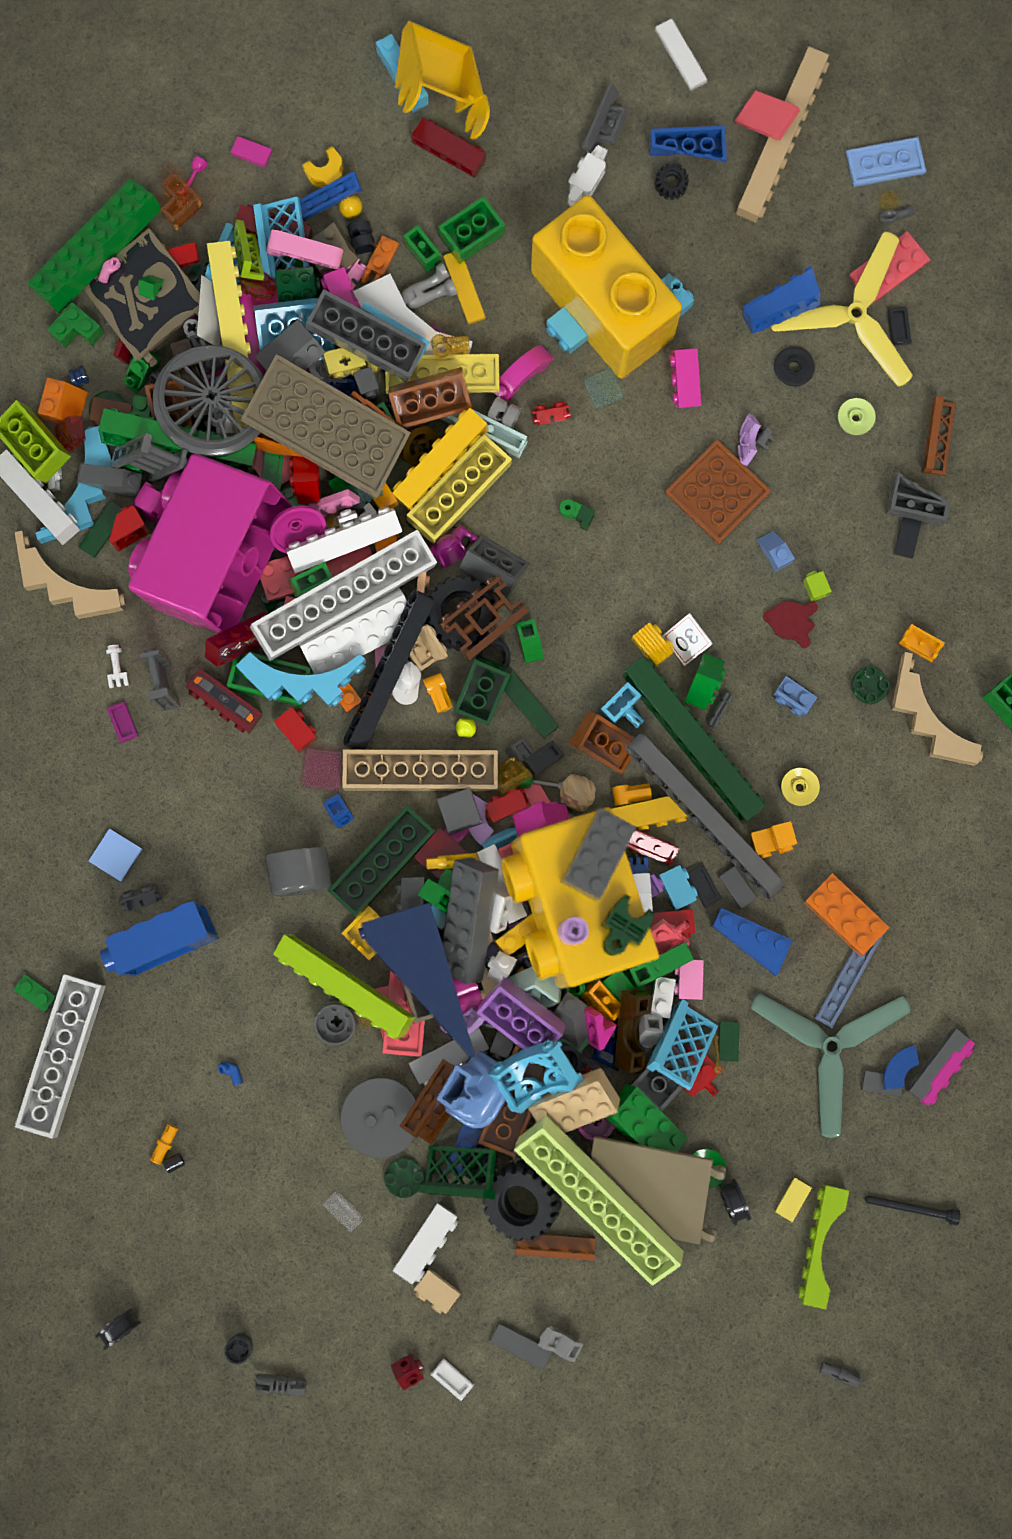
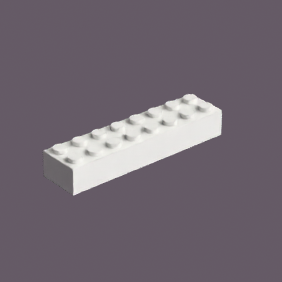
[15,974,106,1139]

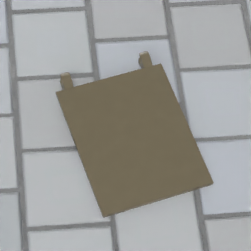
[583,1136,726,1245]

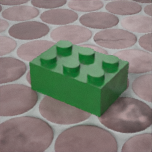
[438,196,505,264]

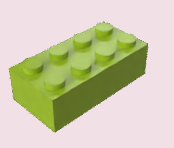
[0,400,71,483]

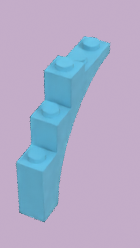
[236,653,366,707]

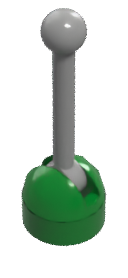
[518,772,563,790]

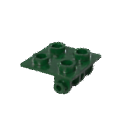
[275,266,316,303]

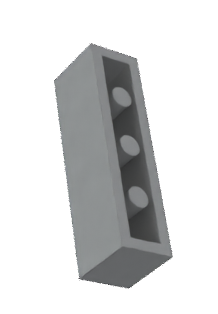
[409,1027,489,1086]

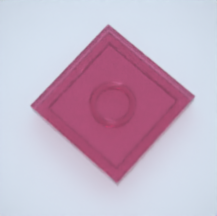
[301,749,343,792]

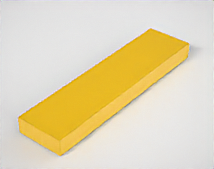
[443,253,485,325]

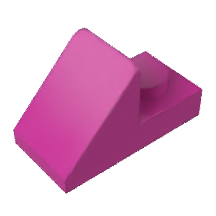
[584,1007,616,1051]

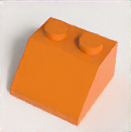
[38,378,88,428]

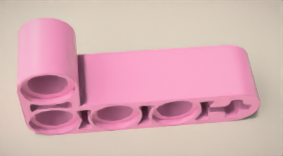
[266,230,344,269]

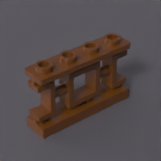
[440,575,529,661]
[399,1059,455,1144]

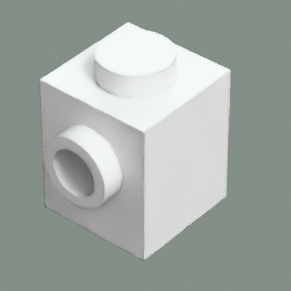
[487,951,517,982]

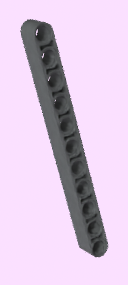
[626,734,784,899]

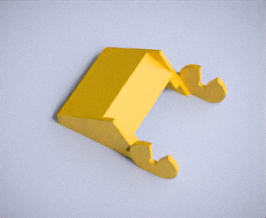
[395,21,490,140]

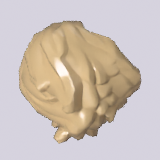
[560,774,596,812]

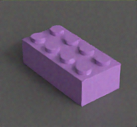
[476,976,566,1050]

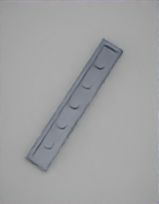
[814,934,884,1028]

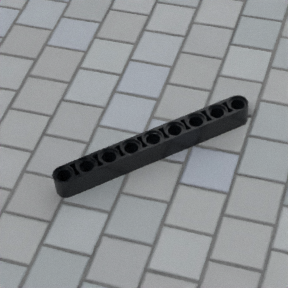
[343,590,434,750]

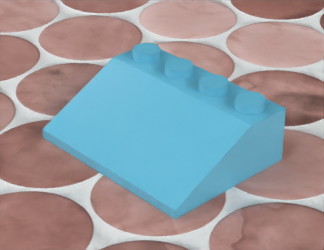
[253,298,336,360]

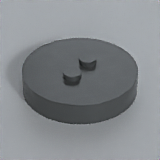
[341,1078,416,1158]

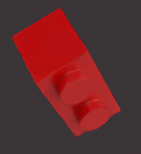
[274,707,317,753]

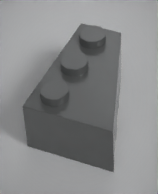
[886,473,950,526]

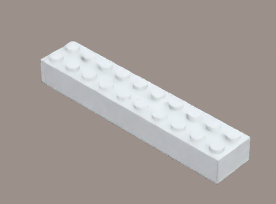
[250,530,437,661]

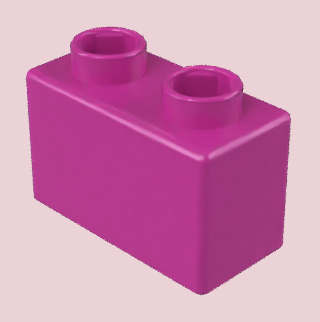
[128,454,293,634]

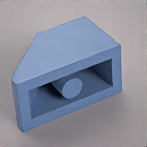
[757,531,795,573]

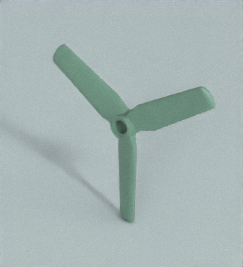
[751,993,911,1138]

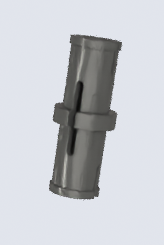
[819,1361,861,1388]

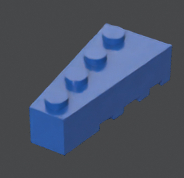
[711,908,793,976]

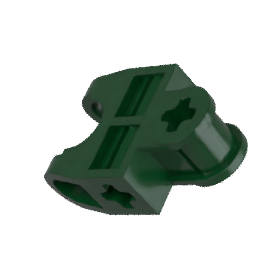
[601,894,654,956]

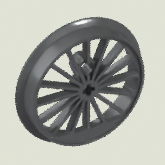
[153,345,263,456]

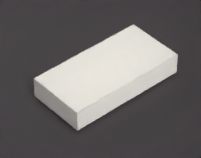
[431,1358,474,1401]

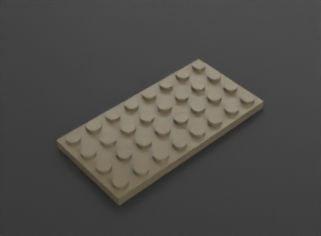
[240,354,411,498]

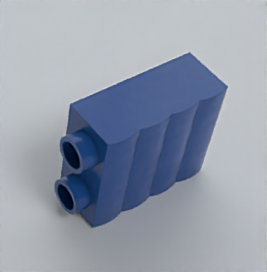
[100,902,219,977]

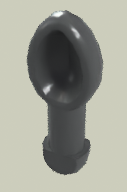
[879,206,914,223]

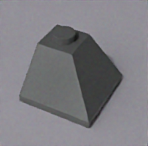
[554,992,589,1048]

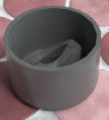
[266,847,331,897]

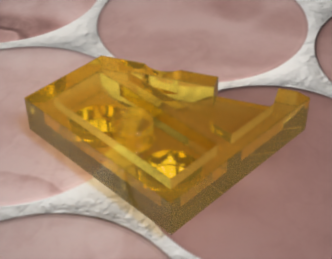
[498,757,533,794]

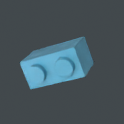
[546,307,588,354]
[659,865,698,911]

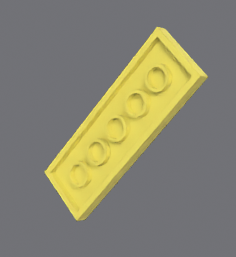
[386,354,499,394]

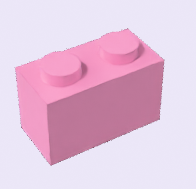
[674,960,704,1000]

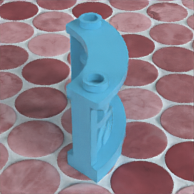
[488,1040,584,1113]

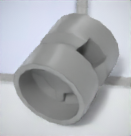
[487,397,521,429]

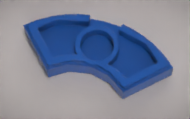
[883,1046,919,1090]

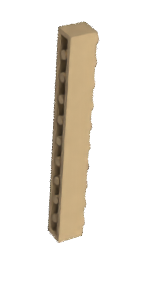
[736,47,830,222]

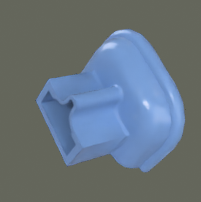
[437,1051,510,1128]

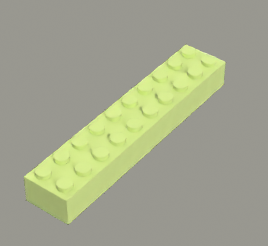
[514,1116,684,1286]

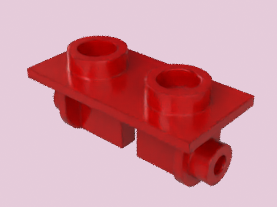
[531,401,571,425]

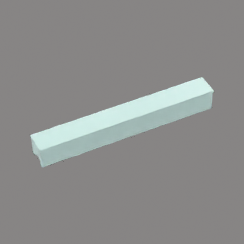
[439,409,528,458]

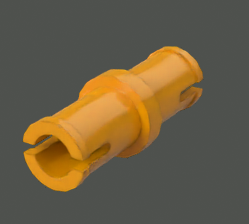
[150,1123,179,1165]

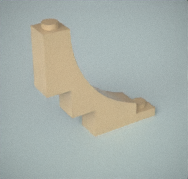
[15,531,126,619]
[891,652,983,766]

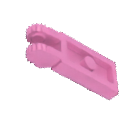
[308,489,360,518]

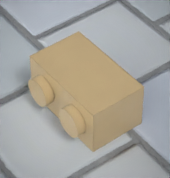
[414,1268,461,1314]

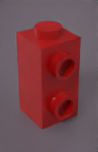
[485,787,531,823]

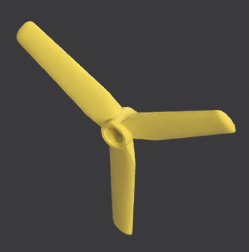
[771,232,912,386]

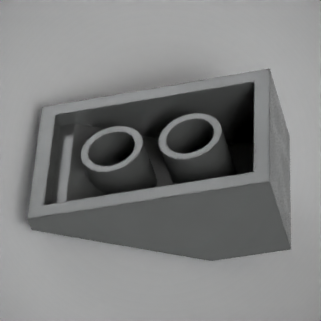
[630,1045,695,1111]

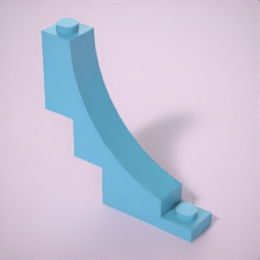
[36,425,115,544]

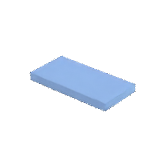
[846,137,926,187]

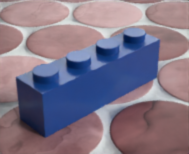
[649,126,727,163]
[743,265,821,334]

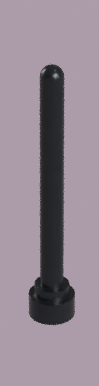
[865,1196,961,1226]

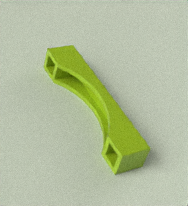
[798,1184,849,1310]

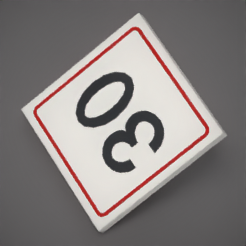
[662,613,713,666]

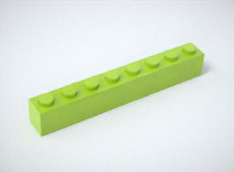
[273,934,416,1039]

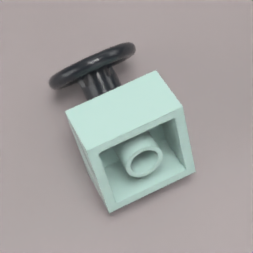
[508,952,561,1009]

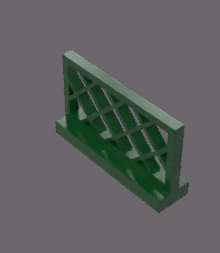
[420,1146,496,1200]

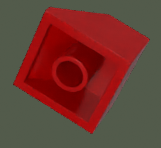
[109,505,151,552]

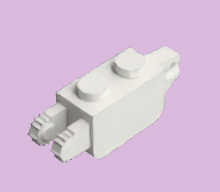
[568,145,607,207]

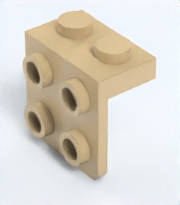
[409,624,448,671]

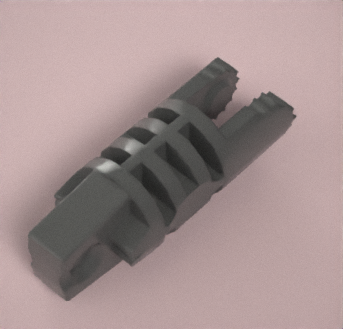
[255,1374,307,1395]

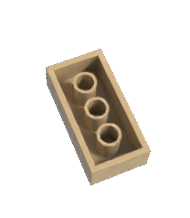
[529,1068,620,1133]

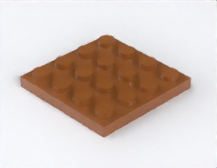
[664,440,771,545]

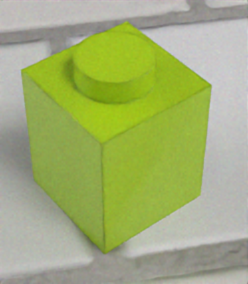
[803,570,832,602]

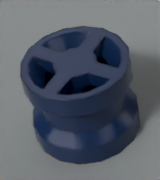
[68,365,89,387]

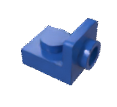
[322,793,354,828]

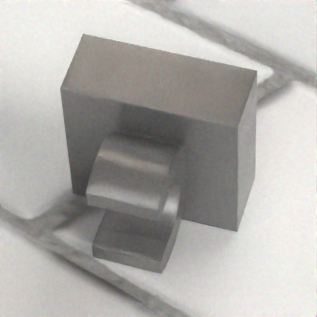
[756,427,774,450]

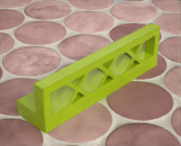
[233,219,264,281]

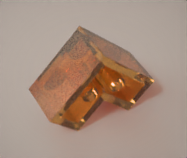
[160,172,203,231]

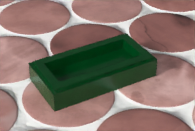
[718,1022,740,1062]

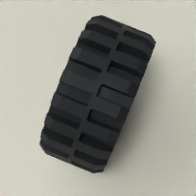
[426,575,498,651]
[483,1160,562,1242]

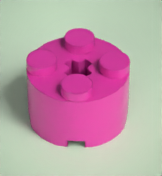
[131,482,164,524]

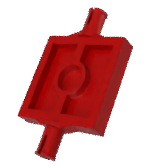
[675,1042,721,1098]

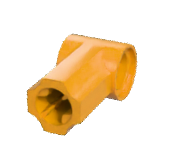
[423,673,453,713]
[612,783,652,807]

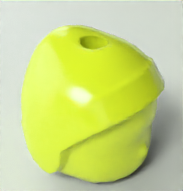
[456,718,476,738]

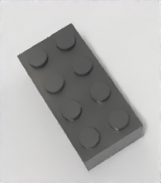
[561,808,637,901]

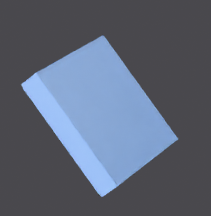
[89,829,143,882]

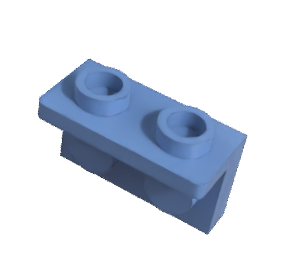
[773,676,818,717]

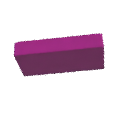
[107,701,139,743]

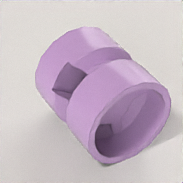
[557,917,588,945]

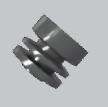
[314,998,359,1045]

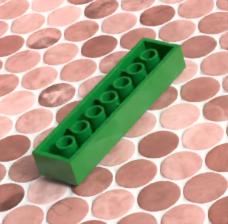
[27,178,163,313]
[98,408,257,474]

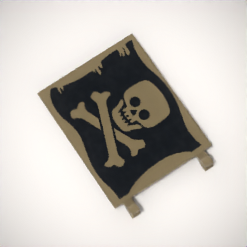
[84,228,200,367]

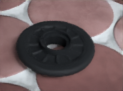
[774,347,815,386]

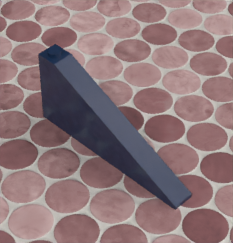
[358,903,475,1058]

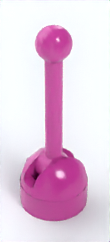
[179,156,208,199]

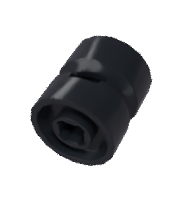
[347,220,376,255]
[224,1334,253,1364]

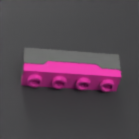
[906,1029,975,1106]

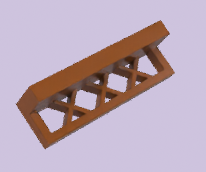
[922,396,956,476]
[515,1234,595,1261]

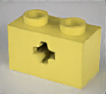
[322,348,366,380]

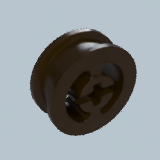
[399,423,439,467]

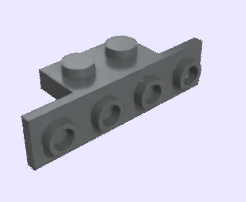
[582,83,628,154]

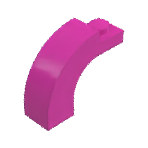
[494,345,554,402]

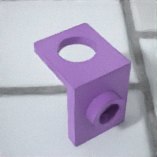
[650,874,664,898]

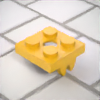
[342,906,380,961]

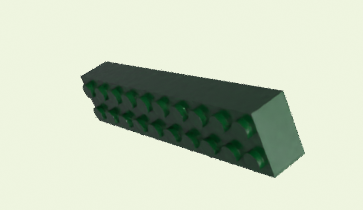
[622,656,765,824]

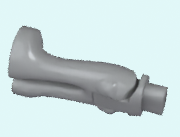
[400,262,458,310]

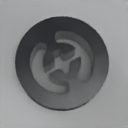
[718,1178,751,1226]
[94,1308,142,1350]

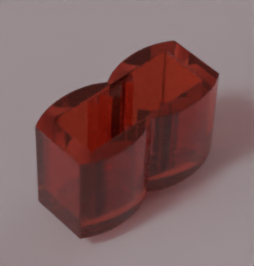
[55,416,86,453]

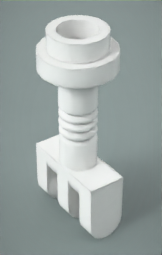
[106,645,129,688]

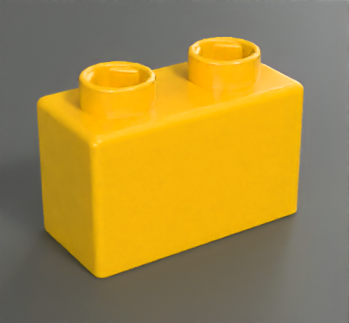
[531,195,682,378]
[501,807,659,989]

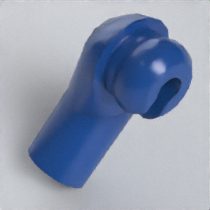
[218,1062,243,1086]

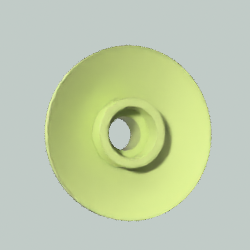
[838,398,876,435]

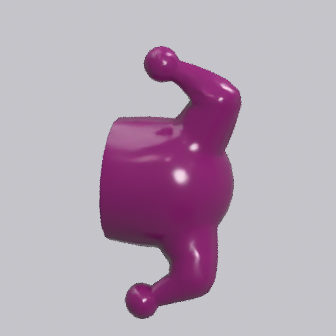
[428,525,478,571]

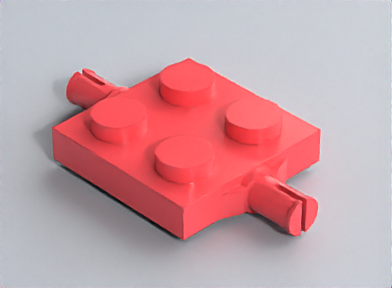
[650,919,690,954]

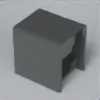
[437,788,483,835]

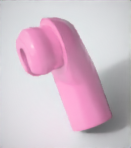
[98,257,120,283]

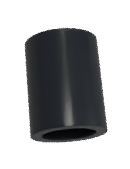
[163,1153,185,1173]

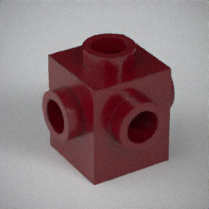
[390,1354,424,1391]

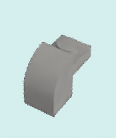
[638,1014,675,1049]
[538,1326,583,1362]

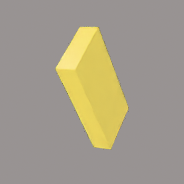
[775,1177,812,1222]

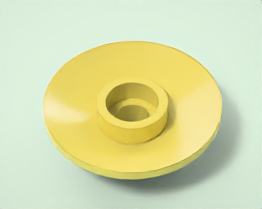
[781,768,820,806]

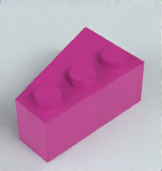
[320,266,360,308]
[670,348,701,408]

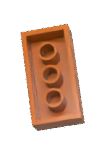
[804,873,890,957]

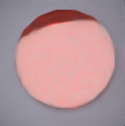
[239,270,277,301]

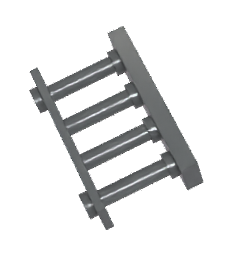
[110,433,187,482]
[139,648,181,711]

